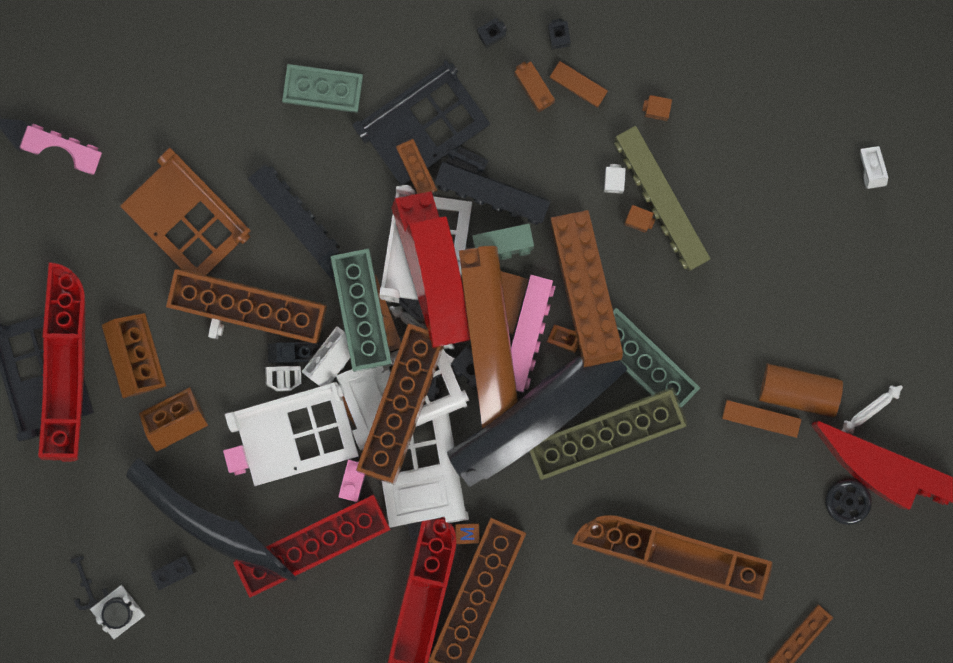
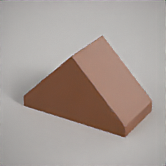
[547,324,579,353]

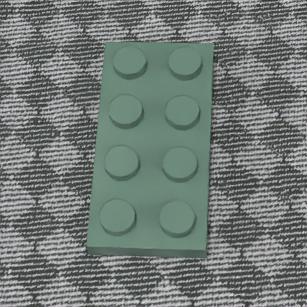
[282,64,363,113]

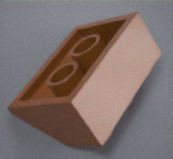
[139,387,208,452]

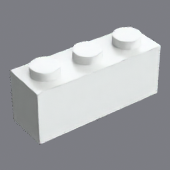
[302,326,350,387]

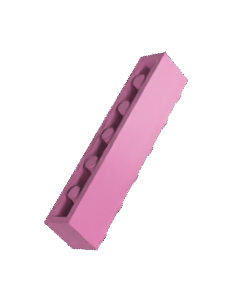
[511,275,555,393]

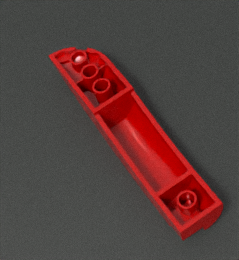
[38,263,85,462]
[387,517,456,663]

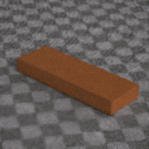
[550,61,608,108]
[396,139,437,194]

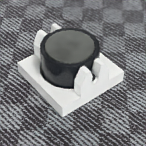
[90,584,145,639]

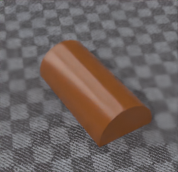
[759,364,843,418]

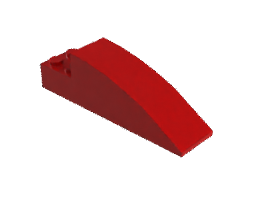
[391,191,470,348]
[811,421,953,510]

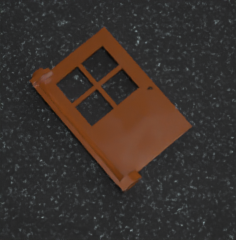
[120,148,251,275]

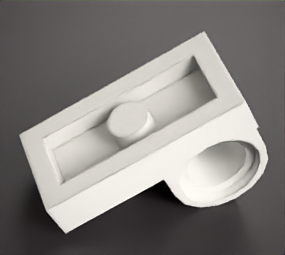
[860,146,888,189]

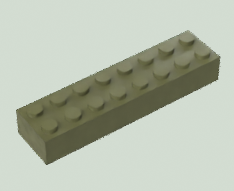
[530,387,687,480]

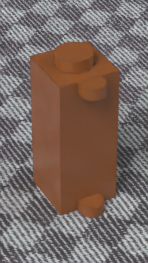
[514,61,555,113]

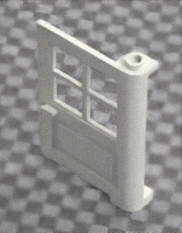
[379,185,472,303]
[336,348,469,451]
[225,382,359,486]
[382,413,469,527]

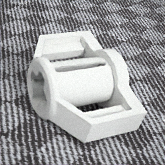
[265,366,301,391]

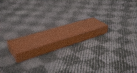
[722,400,802,438]
[767,605,833,663]

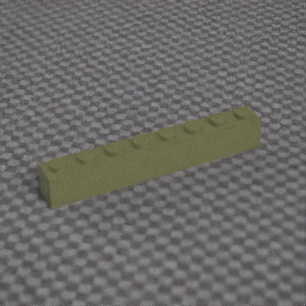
[614,126,710,272]

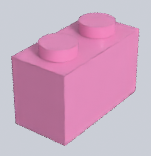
[339,460,365,502]

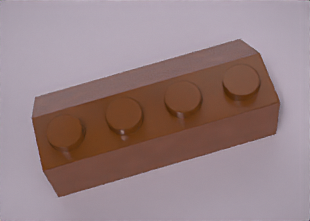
[102,313,166,398]

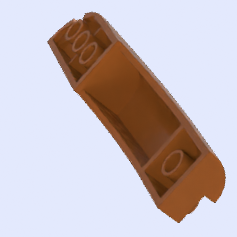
[459,246,518,428]
[572,515,773,601]

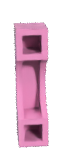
[19,124,102,175]

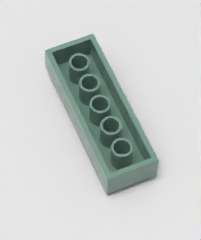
[331,249,392,372]
[613,308,700,408]

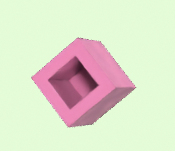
[223,445,249,476]

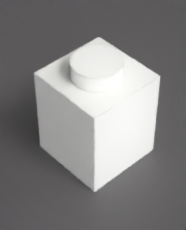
[604,164,626,194]

